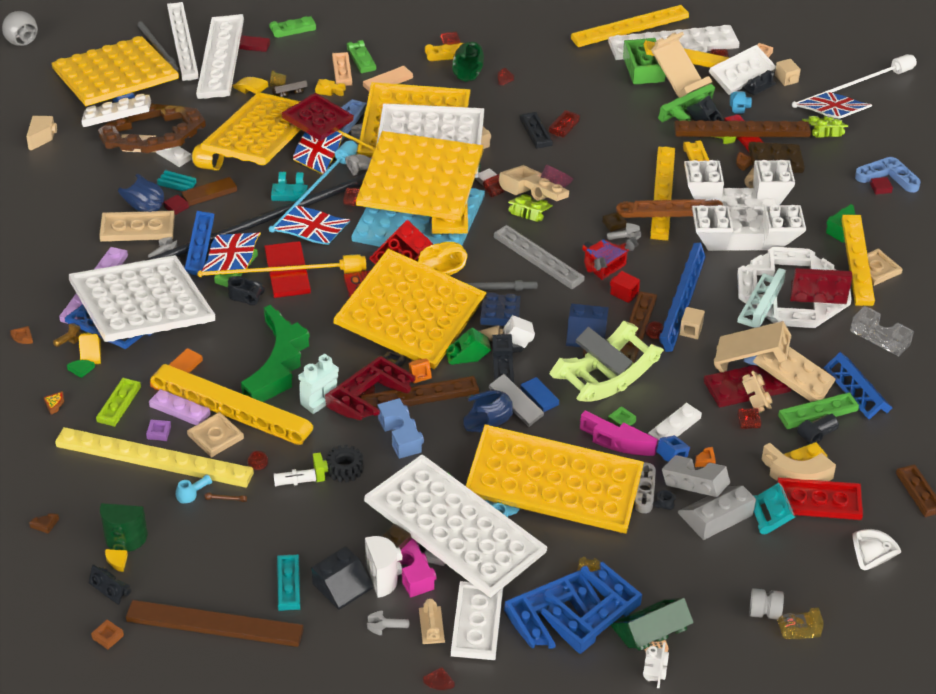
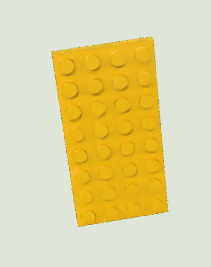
[201,92,301,165]
[466,425,644,534]

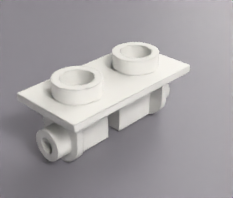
[643,642,669,688]

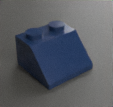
[566,304,608,347]

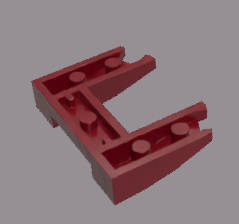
[325,356,416,420]

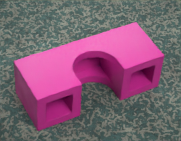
[397,538,437,598]

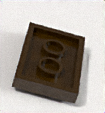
[748,142,805,173]

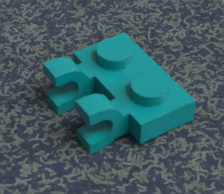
[271,172,308,201]

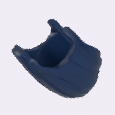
[118,174,164,212]
[463,390,513,432]

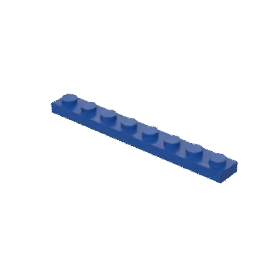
[659,242,706,352]

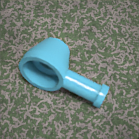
[175,474,212,503]

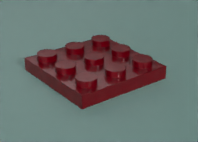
[282,93,354,141]

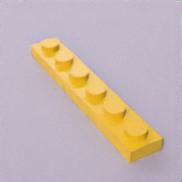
[842,215,875,306]

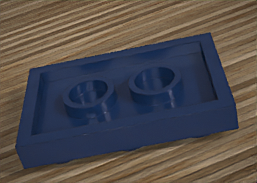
[480,293,521,326]

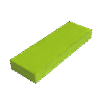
[96,378,141,427]

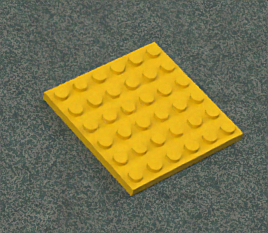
[52,36,179,106]
[357,82,470,158]
[356,131,483,221]
[334,249,486,370]

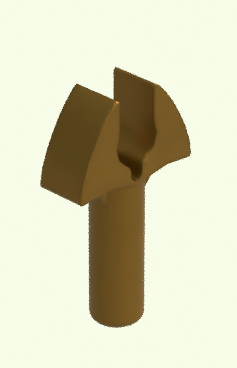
[53,323,82,347]

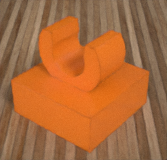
[409,358,432,383]

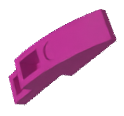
[580,411,658,456]

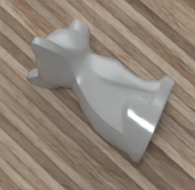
[345,154,372,176]

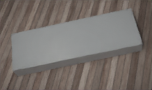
[489,374,544,427]

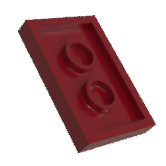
[790,268,852,304]

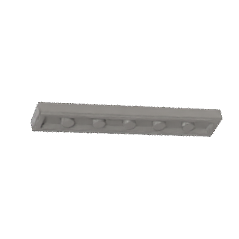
[494,225,585,289]

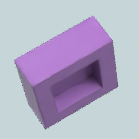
[146,420,171,441]

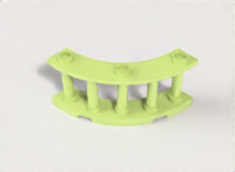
[549,321,664,402]

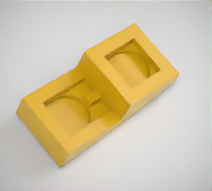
[233,77,268,94]

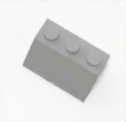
[678,486,756,540]

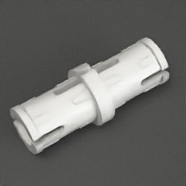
[274,468,316,487]

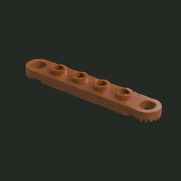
[616,199,723,218]

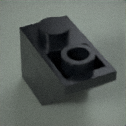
[687,95,724,121]

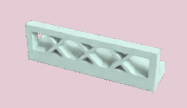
[737,268,786,328]

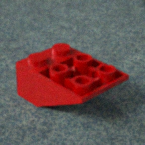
[369,220,434,265]

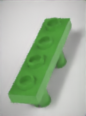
[658,84,716,122]

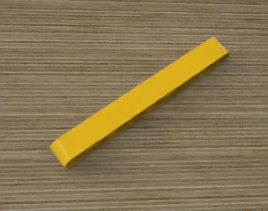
[150,364,313,445]

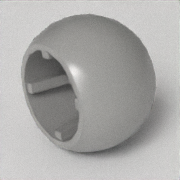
[2,11,38,46]

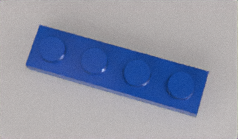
[185,211,215,275]

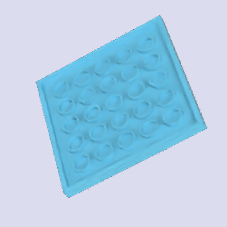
[352,188,485,247]

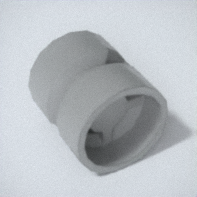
[749,588,784,620]

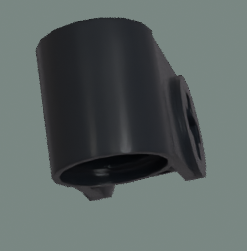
[228,276,265,305]

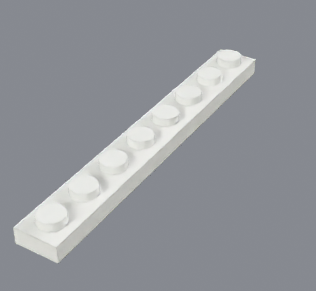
[167,2,199,81]

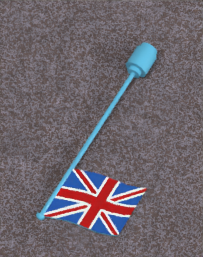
[269,140,358,245]

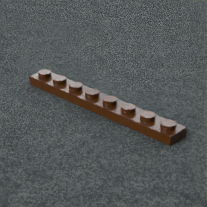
[674,120,811,137]

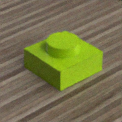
[313,452,328,482]

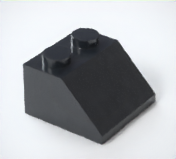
[311,546,373,610]

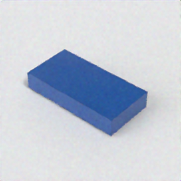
[520,377,559,412]

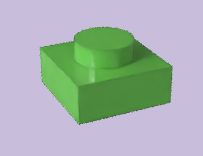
[608,406,636,427]

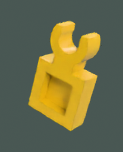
[315,79,346,96]

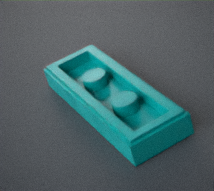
[277,554,300,611]

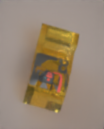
[778,607,824,639]

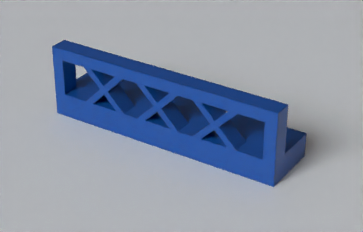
[823,352,892,420]

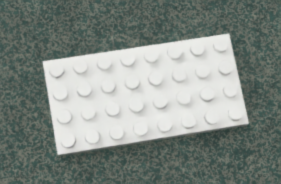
[364,455,547,598]

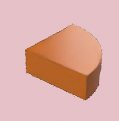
[695,447,716,467]

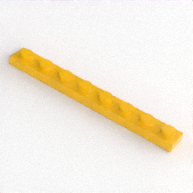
[571,5,689,47]
[650,147,675,240]

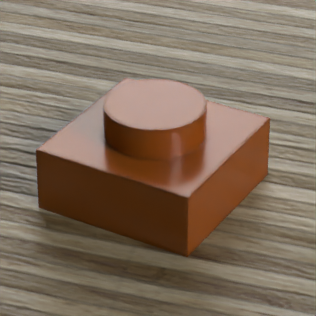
[91,620,124,650]

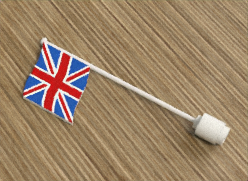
[792,54,916,119]

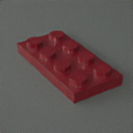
[704,365,791,408]

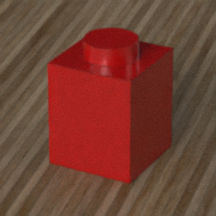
[610,271,640,303]

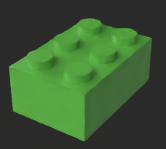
[623,38,666,84]

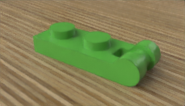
[269,16,316,38]
[347,40,376,73]

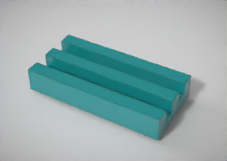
[157,170,197,191]

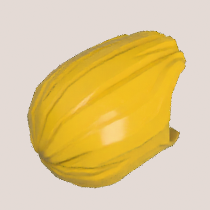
[418,242,467,276]

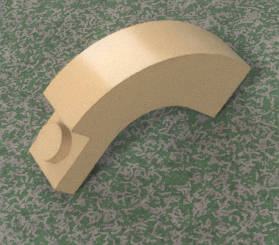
[762,443,836,481]

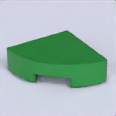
[67,360,95,378]

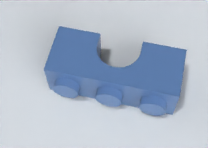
[378,398,424,459]

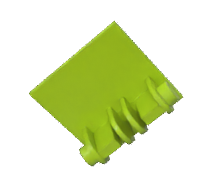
[802,115,848,138]
[508,194,553,222]

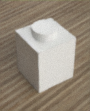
[503,315,535,348]

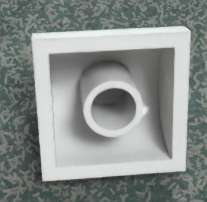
[365,536,402,598]

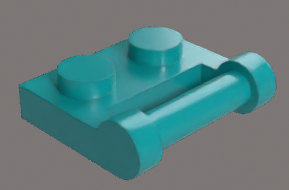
[753,483,795,534]

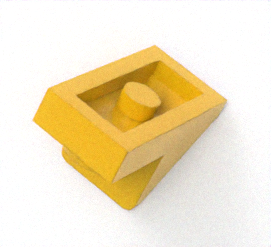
[79,333,101,364]

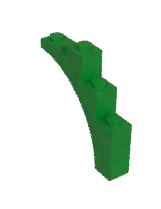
[241,305,310,402]

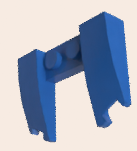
[541,562,642,654]
[504,570,601,649]

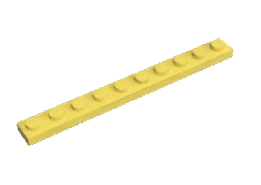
[55,427,254,488]

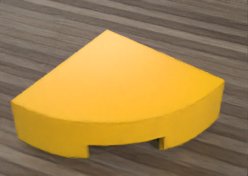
[105,549,128,572]

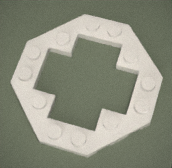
[737,247,851,328]

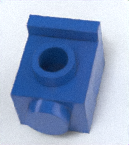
[656,435,690,462]

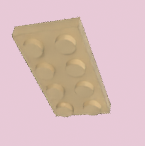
[100,211,175,242]
[753,347,836,402]

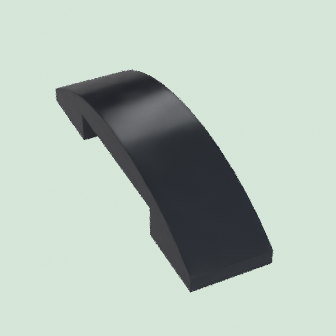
[492,334,514,383]

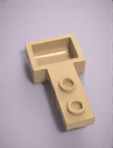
[499,165,569,201]

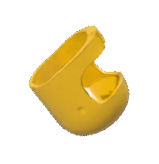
[192,144,224,170]

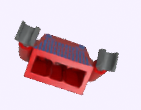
[582,237,638,280]

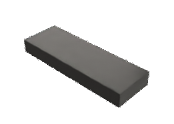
[576,327,633,376]

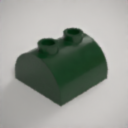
[100,503,148,552]

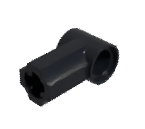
[797,414,839,444]

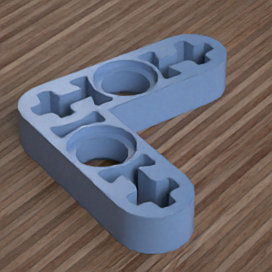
[855,157,921,192]

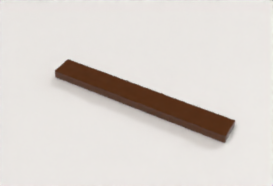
[126,600,304,647]

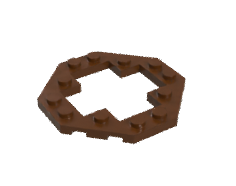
[98,103,206,153]

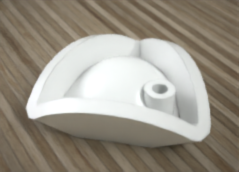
[852,529,901,570]

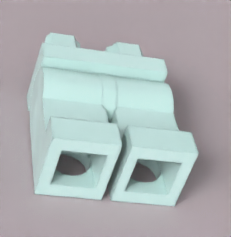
[298,354,339,414]

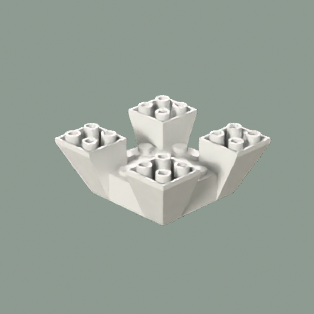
[684,160,806,251]

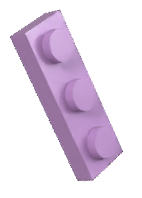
[149,389,211,425]

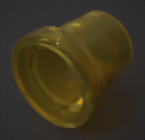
[269,70,287,87]

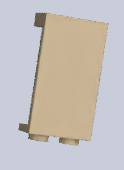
[651,32,712,98]
[714,321,791,372]

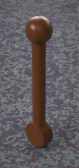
[204,492,247,502]

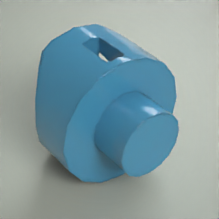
[730,91,752,114]

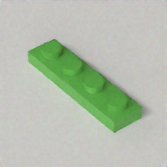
[778,392,859,429]

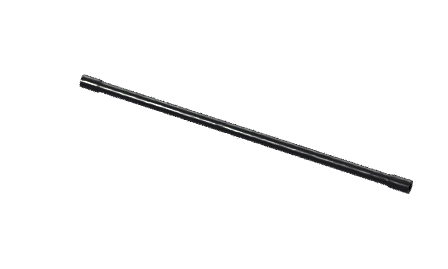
[142,173,366,261]

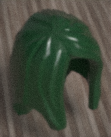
[452,41,484,82]

